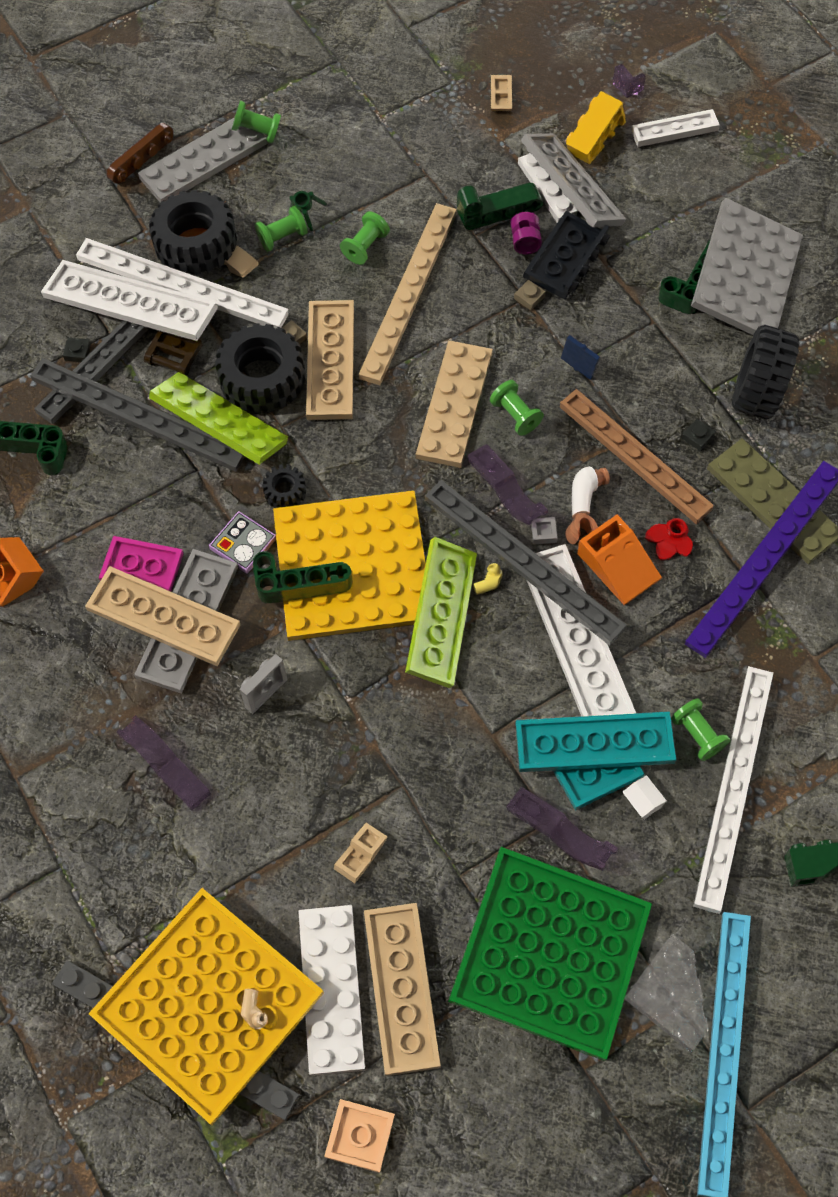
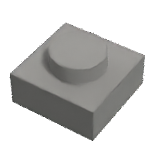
[531,517,557,544]

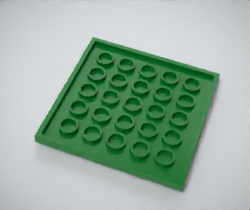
[448,847,652,1061]

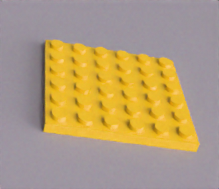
[273,490,426,641]
[88,888,324,1126]

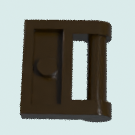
[144,330,203,376]

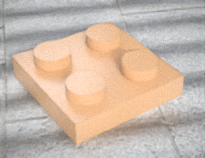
[324,1099,395,1173]

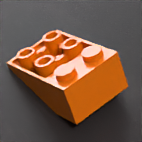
[577,515,662,605]

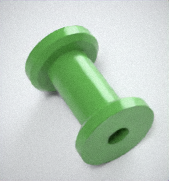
[231,100,281,144]
[255,206,308,252]
[340,211,390,265]
[490,380,544,436]
[671,699,730,761]

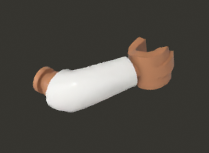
[565,466,610,544]

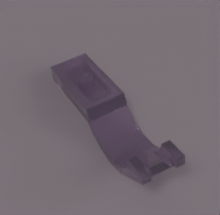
[467,444,548,525]
[116,715,211,811]
[506,787,618,871]

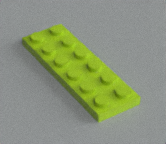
[149,372,288,465]
[405,537,477,688]

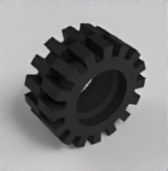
[262,464,306,508]

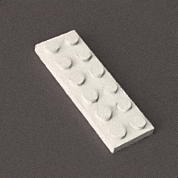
[299,905,365,1076]

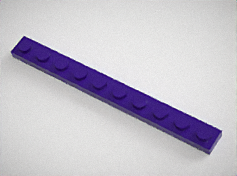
[685,461,838,658]

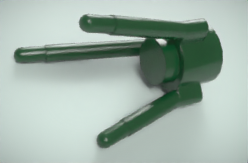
[290,191,327,231]

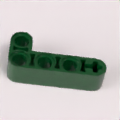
[457,183,543,230]
[658,239,711,314]
[0,421,67,475]
[253,551,353,603]

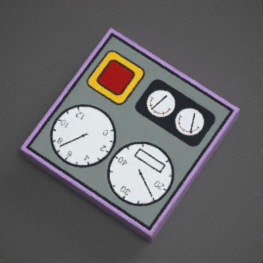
[209,511,277,574]

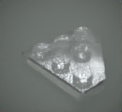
[624,934,709,1053]

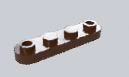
[107,123,173,184]

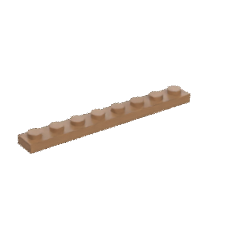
[560,389,714,524]

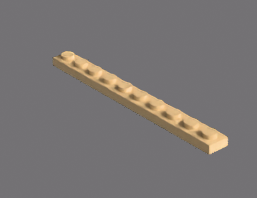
[359,203,457,385]

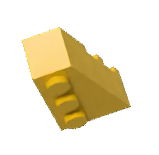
[566,91,626,164]

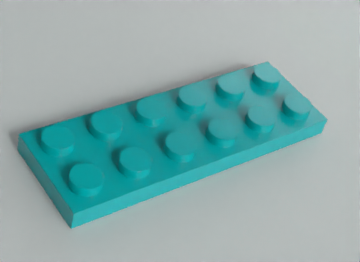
[515,712,676,772]

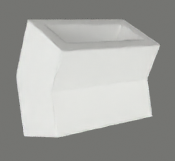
[623,775,666,820]

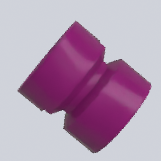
[511,212,542,255]

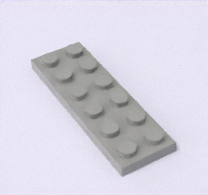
[138,118,267,203]
[521,134,626,227]
[134,549,238,694]

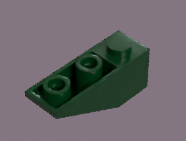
[784,840,838,887]

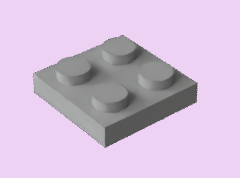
[240,654,287,714]

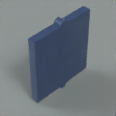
[561,335,600,380]

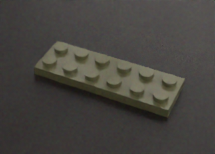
[707,438,838,565]

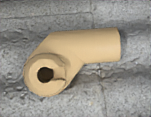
[241,989,268,1029]

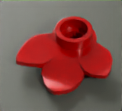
[645,518,693,560]

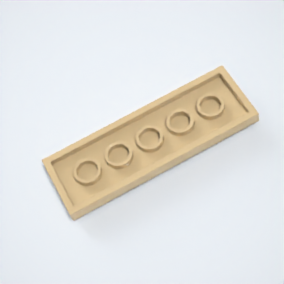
[306,300,354,420]
[416,340,493,468]
[85,566,241,666]
[364,903,441,1076]

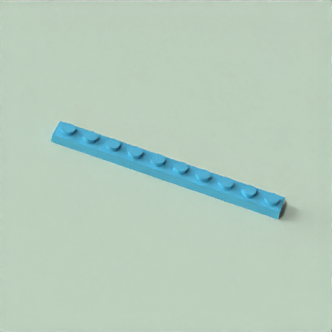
[697,912,751,1197]

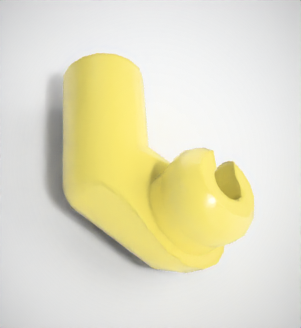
[473,563,503,595]

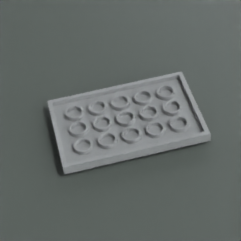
[691,198,803,335]

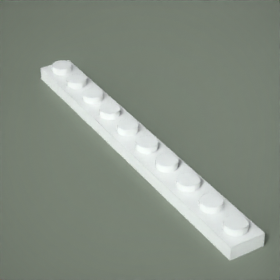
[76,238,289,328]
[693,666,773,914]

